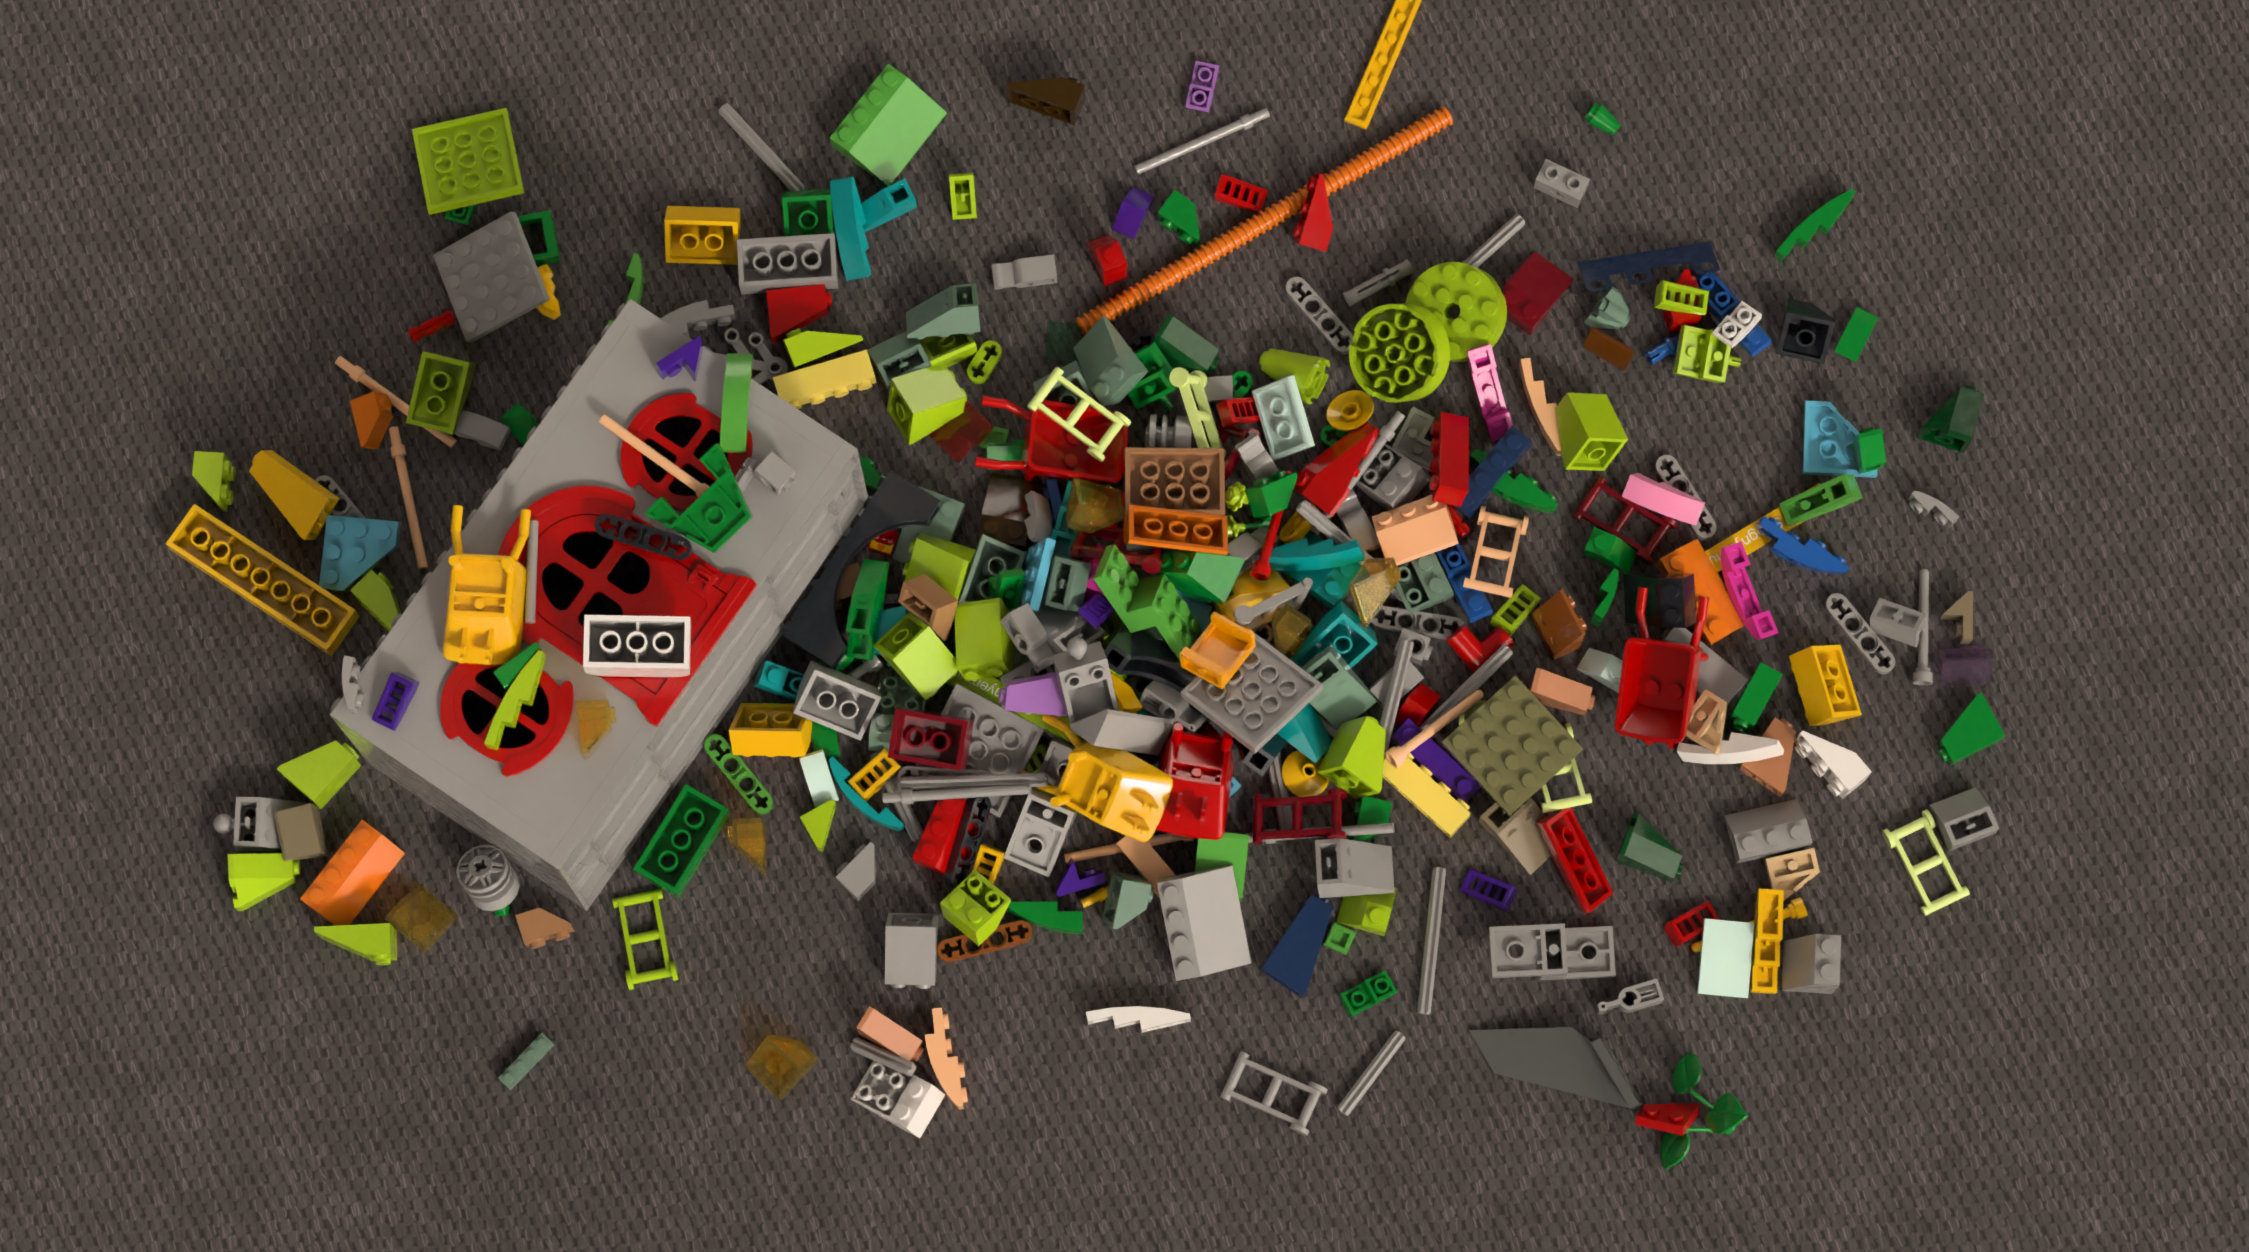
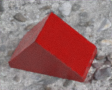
[1394,682,1441,727]

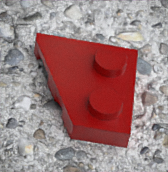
[1635,1103,1700,1136]

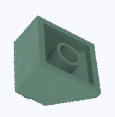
[1033,360,1098,408]
[1102,871,1153,929]

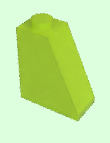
[228,853,301,911]

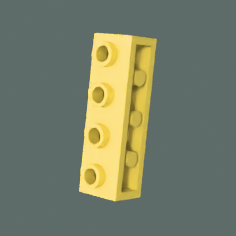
[773,350,876,409]
[1383,753,1471,838]

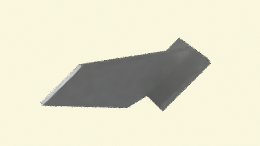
[1469,1027,1643,1109]

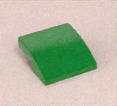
[1590,568,1619,628]

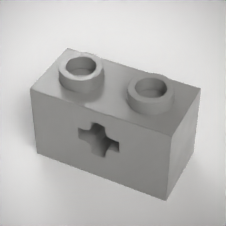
[1534,159,1590,208]

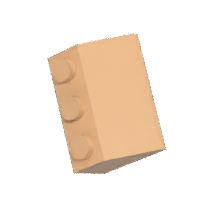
[1372,495,1459,568]

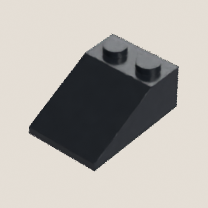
[1623,573,1696,628]

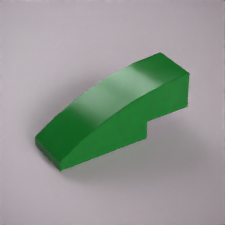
[1008,902,1083,935]

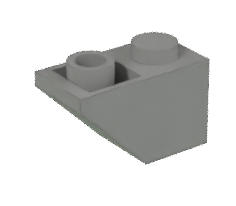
[836,842,876,901]

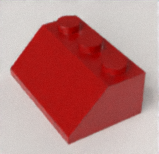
[912,798,989,880]

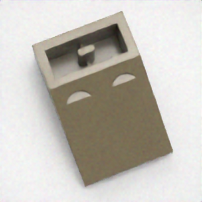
[1478,797,1551,875]

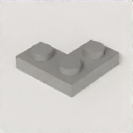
[1392,407,1435,471]

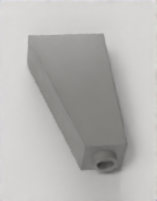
[1661,628,1747,704]

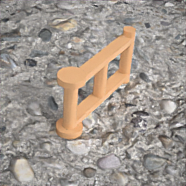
[1463,505,1529,598]

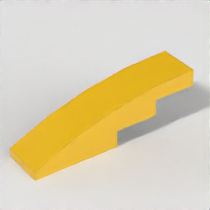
[1750,888,1784,994]

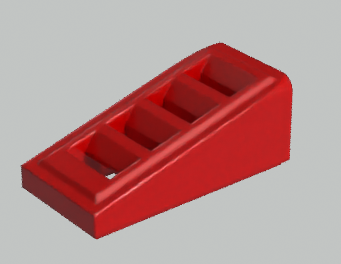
[1215,174,1268,213]
[1216,397,1261,428]
[1663,900,1720,948]

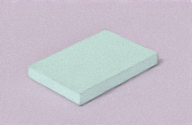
[1252,375,1315,461]
[1697,918,1755,998]

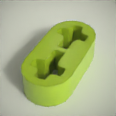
[967,341,1002,384]

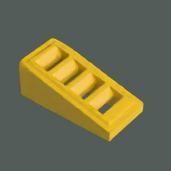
[847,748,901,802]
[971,843,1006,885]

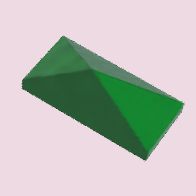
[499,403,539,446]

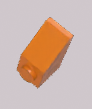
[350,391,393,449]

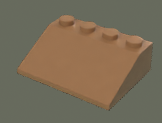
[1125,447,1225,517]

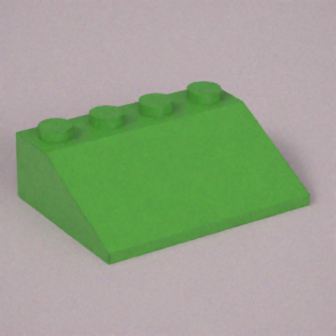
[830,64,947,187]

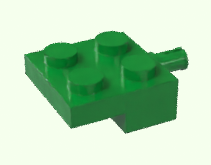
[1127,342,1177,411]

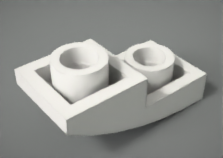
[1712,301,1762,348]

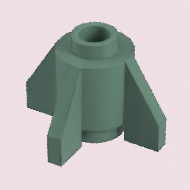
[1584,286,1630,330]

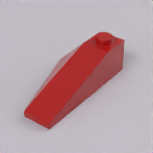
[1294,422,1380,517]

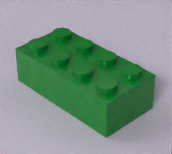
[634,784,731,899]

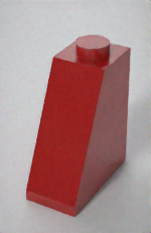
[1087,235,1127,287]
[766,284,832,343]

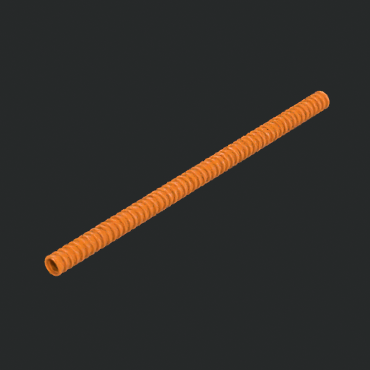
[1076,106,1453,335]

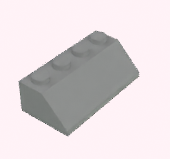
[737,233,839,295]

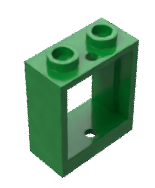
[492,210,560,267]
[1727,663,1783,734]

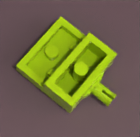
[1673,325,1741,383]

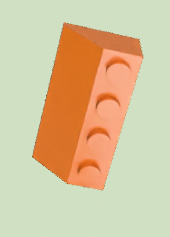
[1123,504,1228,555]
[1655,539,1745,647]
[300,820,405,926]

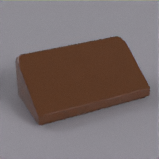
[1583,327,1635,371]

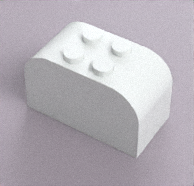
[583,615,691,677]

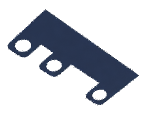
[1578,242,1720,291]

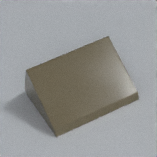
[274,803,329,861]

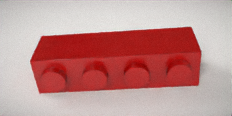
[1429,412,1469,507]

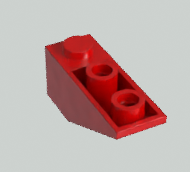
[1292,172,1333,252]

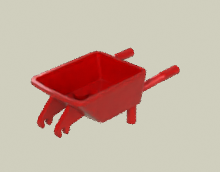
[974,396,1128,483]
[1615,587,1709,749]
[1156,723,1234,840]

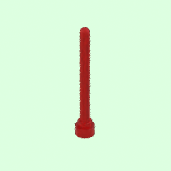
[1250,471,1292,581]

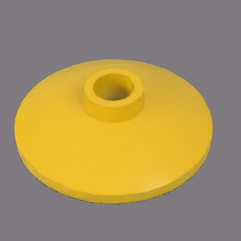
[1326,390,1374,431]
[1281,750,1329,797]

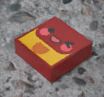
[868,530,899,557]

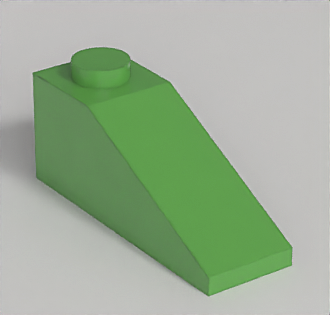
[1779,474,1863,526]

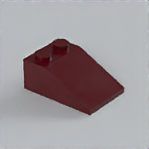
[1501,252,1574,336]
[888,708,974,771]

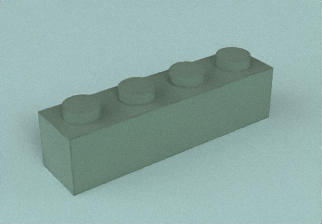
[498,1033,554,1090]

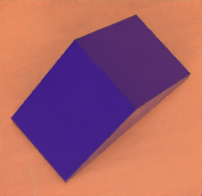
[1112,187,1155,239]

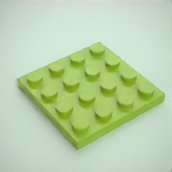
[412,108,524,215]

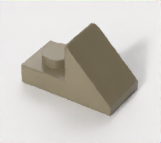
[1940,591,1973,644]

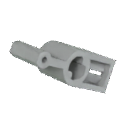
[992,254,1058,290]
[1235,433,1278,485]
[1336,489,1380,553]
[1220,527,1281,577]
[1000,603,1055,673]
[1139,680,1207,733]
[1596,979,1664,1014]

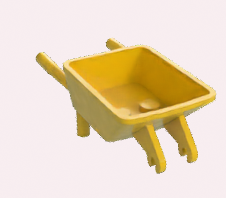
[442,505,531,665]
[1020,714,1173,842]

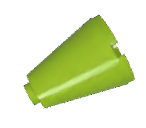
[1259,348,1330,405]

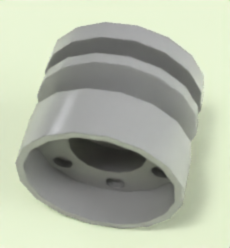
[1145,414,1192,448]
[456,845,520,911]

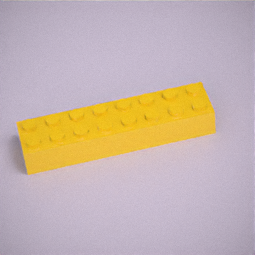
[166,504,360,656]

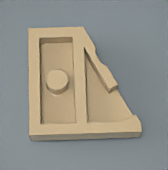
[1685,689,1728,756]
[1764,848,1820,901]

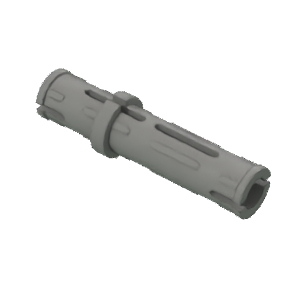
[1343,259,1414,307]

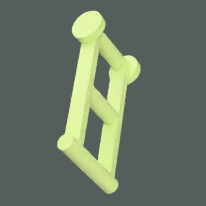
[1027,367,1131,462]
[1169,367,1226,458]
[1541,723,1592,813]
[1882,809,1970,916]

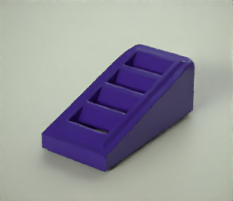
[1078,593,1115,628]
[371,672,420,731]
[1460,868,1517,913]

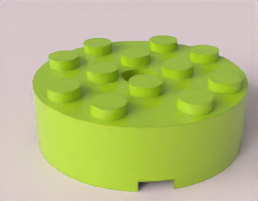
[1406,262,1507,362]
[1349,303,1450,403]

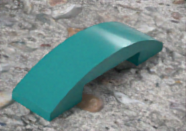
[829,756,905,831]

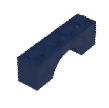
[1452,425,1532,520]

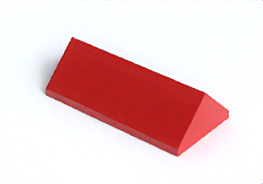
[1535,807,1613,914]

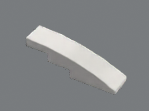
[1677,732,1784,764]
[1086,1006,1191,1033]

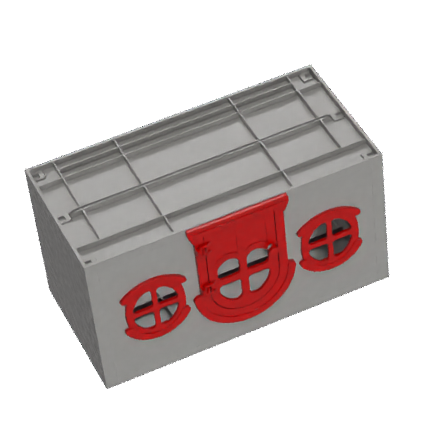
[330,299,868,911]

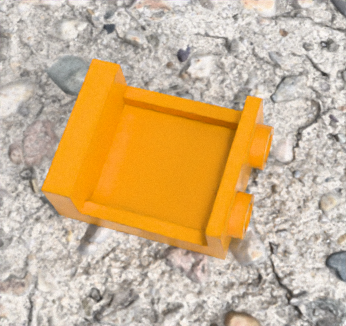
[1180,611,1256,689]

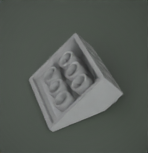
[1157,865,1252,981]

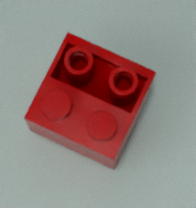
[1663,269,1702,334]

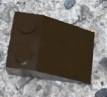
[1006,77,1085,126]
[977,473,1040,551]

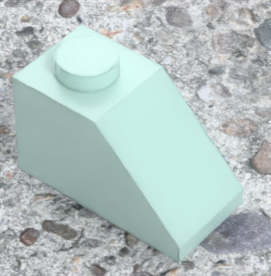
[1577,648,1623,693]

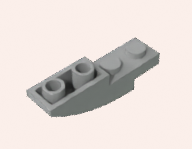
[660,300,736,338]

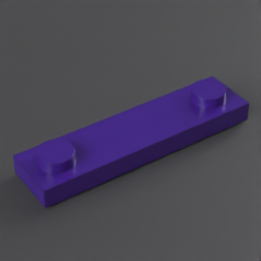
[1392,718,1481,803]

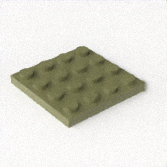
[1442,675,1583,816]

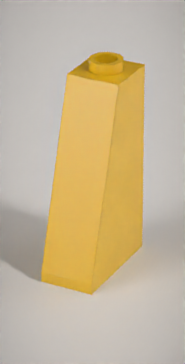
[249,450,340,540]

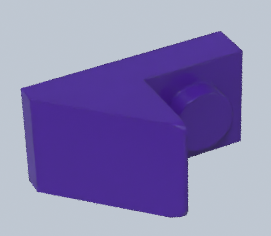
[656,336,702,381]
[1055,858,1106,897]

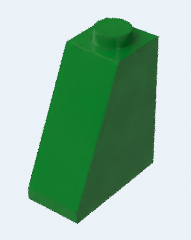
[1937,692,2005,766]

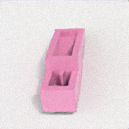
[1622,473,1705,525]

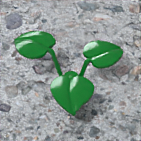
[1660,1052,1748,1170]

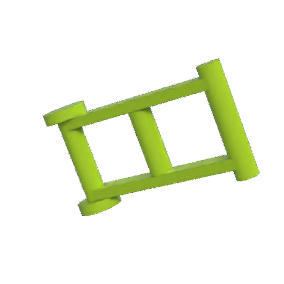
[612,889,679,990]

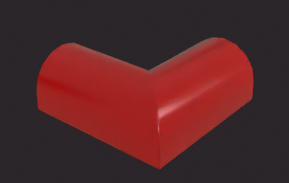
[1445,624,1515,674]

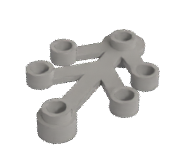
[703,328,788,385]

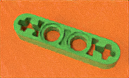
[704,734,773,815]

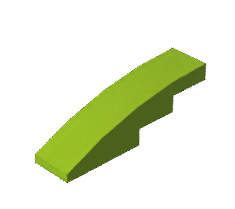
[484,650,547,751]

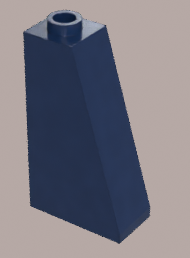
[1261,894,1333,999]

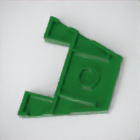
[645,444,753,553]

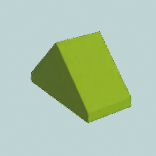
[949,173,977,220]
[800,800,837,852]

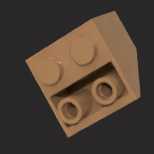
[898,574,958,641]

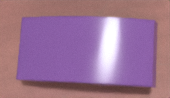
[1185,61,1220,112]

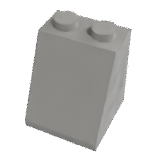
[885,913,938,989]
[1782,934,1841,994]

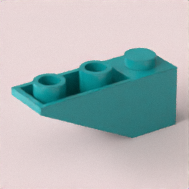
[861,179,917,232]
[753,660,804,701]

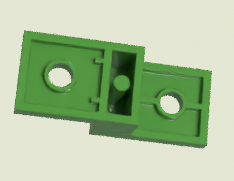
[1093,544,1202,661]

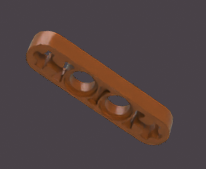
[937,920,1032,963]

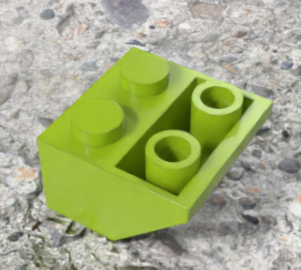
[192,451,236,512]
[940,870,1011,946]

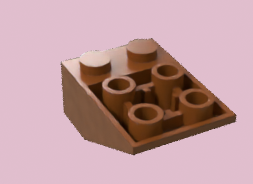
[1531,589,1587,661]

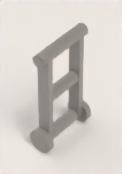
[1233,578,1313,631]
[1220,1051,1328,1136]

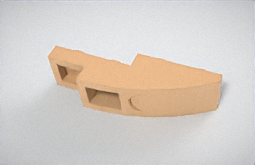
[925,1008,968,1109]

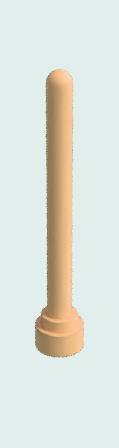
[1385,690,1484,769]

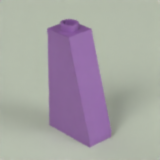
[998,672,1068,717]

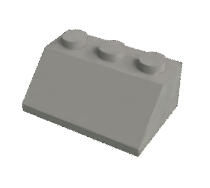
[793,660,882,741]
[1724,799,1813,864]

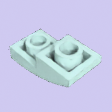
[799,749,839,807]

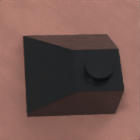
[1776,298,1835,364]

